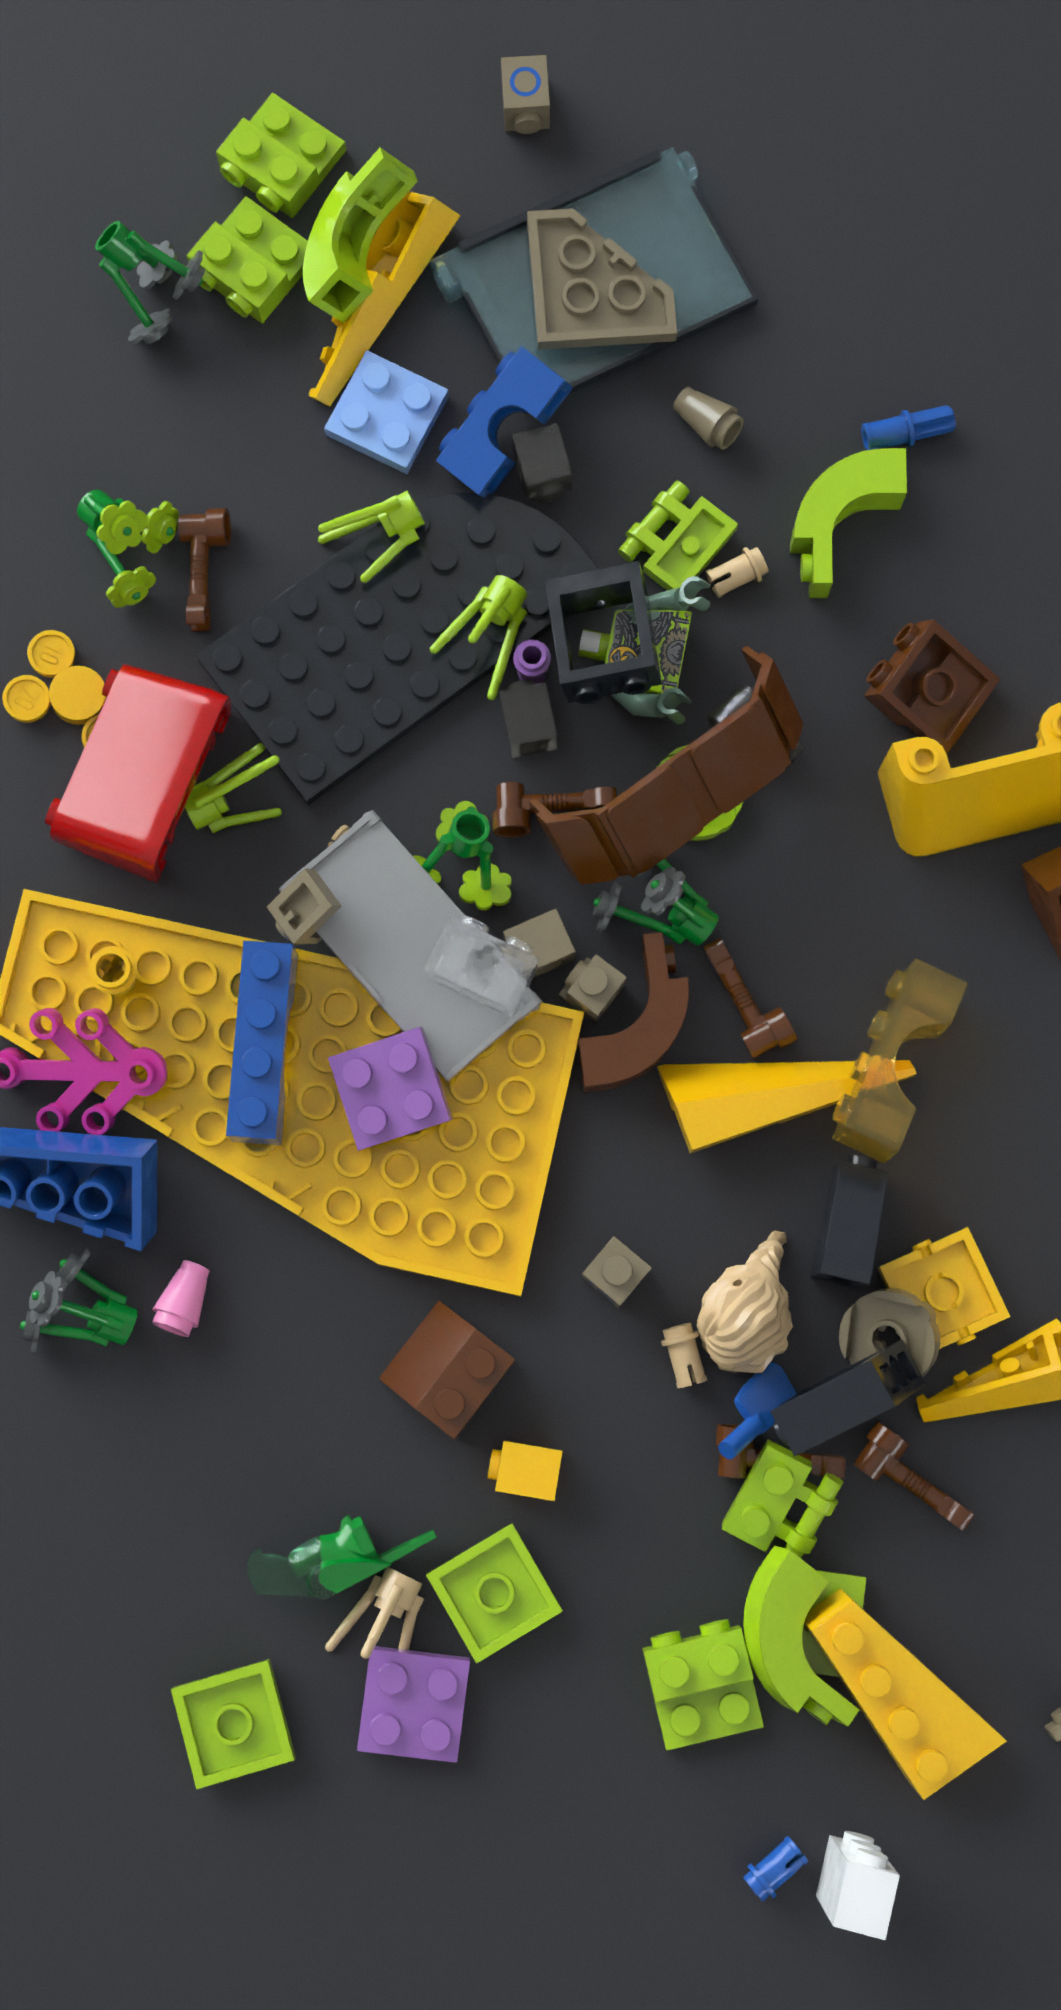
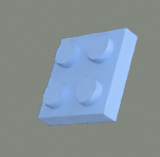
[324,350,449,474]

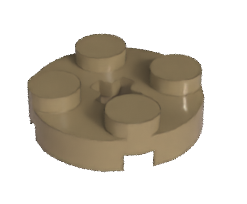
[839,1288,940,1377]

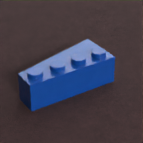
[0,1127,157,1252]

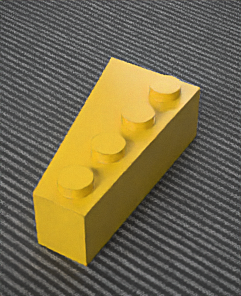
[804,1588,1007,1800]

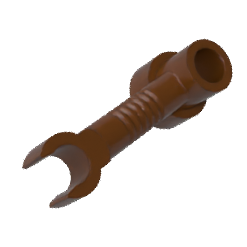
[178,508,231,631]
[492,782,617,838]
[704,938,798,1059]
[853,1421,975,1531]
[715,1424,846,1478]

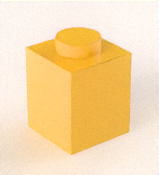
[487,1440,563,1501]

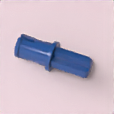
[861,405,956,451]

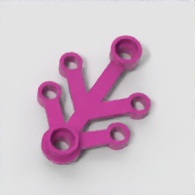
[0,1008,168,1135]

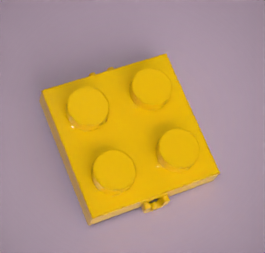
[877,1227,1010,1349]

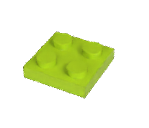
[426,1523,563,1664]
[171,1659,296,1790]

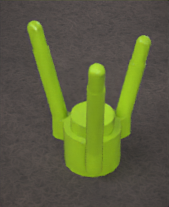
[318,490,425,583]
[430,575,527,700]
[185,743,282,834]

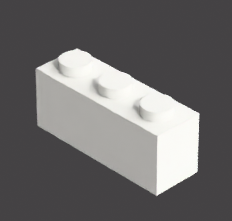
[816,1831,900,1940]

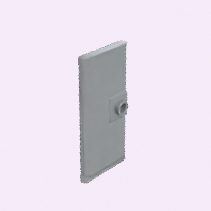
[279,810,543,1082]

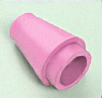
[152,1260,210,1337]

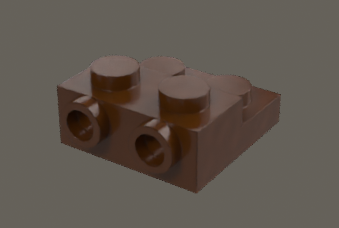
[864,619,1001,754]

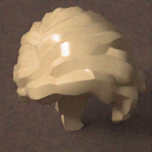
[696,1231,793,1373]

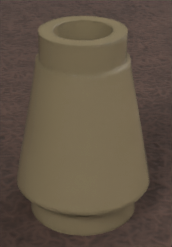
[673,387,744,450]

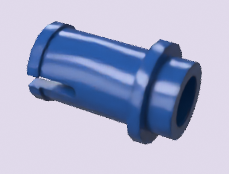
[742,1836,809,1902]

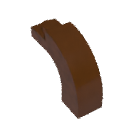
[578,932,689,1093]

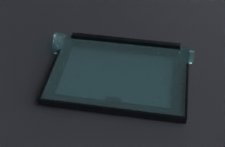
[430,147,758,415]

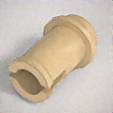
[705,547,769,598]
[661,1323,708,1388]

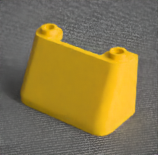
[877,702,1061,857]

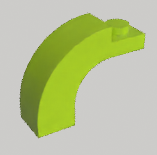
[303,147,418,323]
[790,448,907,598]
[743,1545,859,1727]

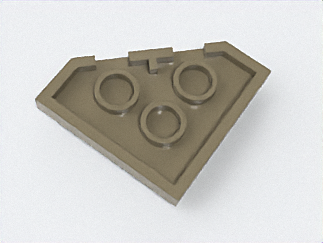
[527,209,677,350]

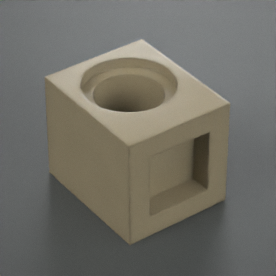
[499,909,576,982]

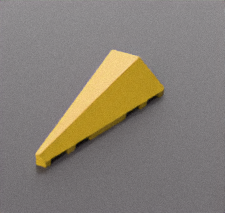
[308,191,461,407]
[657,1060,917,1154]
[916,1318,1061,1423]

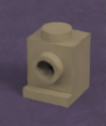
[558,954,627,1024]

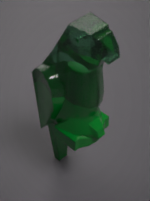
[247,1515,436,1600]

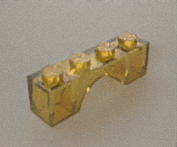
[832,958,968,1164]

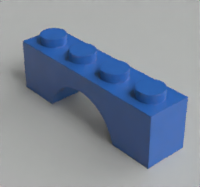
[226,940,298,1145]

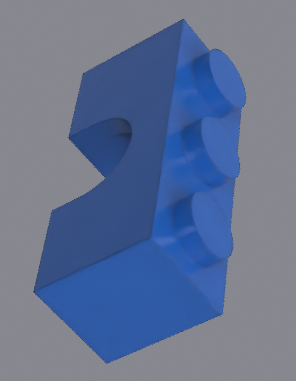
[436,346,573,498]

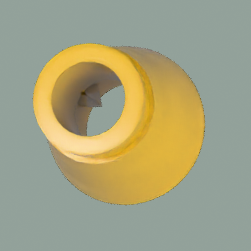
[88,946,137,994]

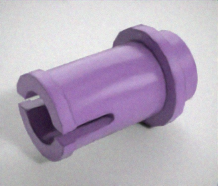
[513,640,551,686]

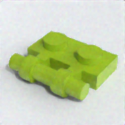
[617,481,738,591]
[722,1439,843,1558]

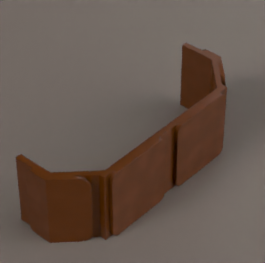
[529,645,804,885]

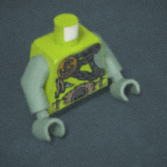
[578,576,711,725]

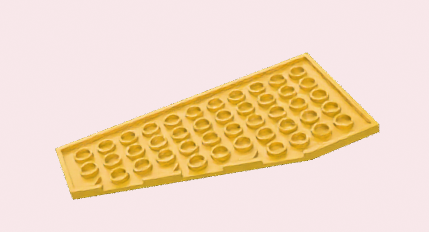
[0,889,584,1297]

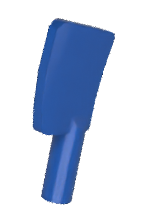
[718,1362,797,1460]

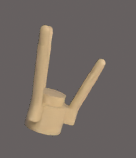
[325,1567,424,1659]

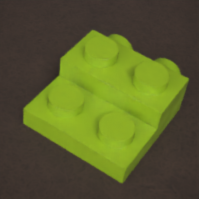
[216,92,346,219]
[186,196,308,324]
[642,1619,764,1751]

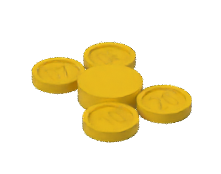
[2,630,107,748]

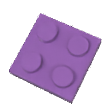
[328,1027,453,1151]
[357,1646,470,1763]

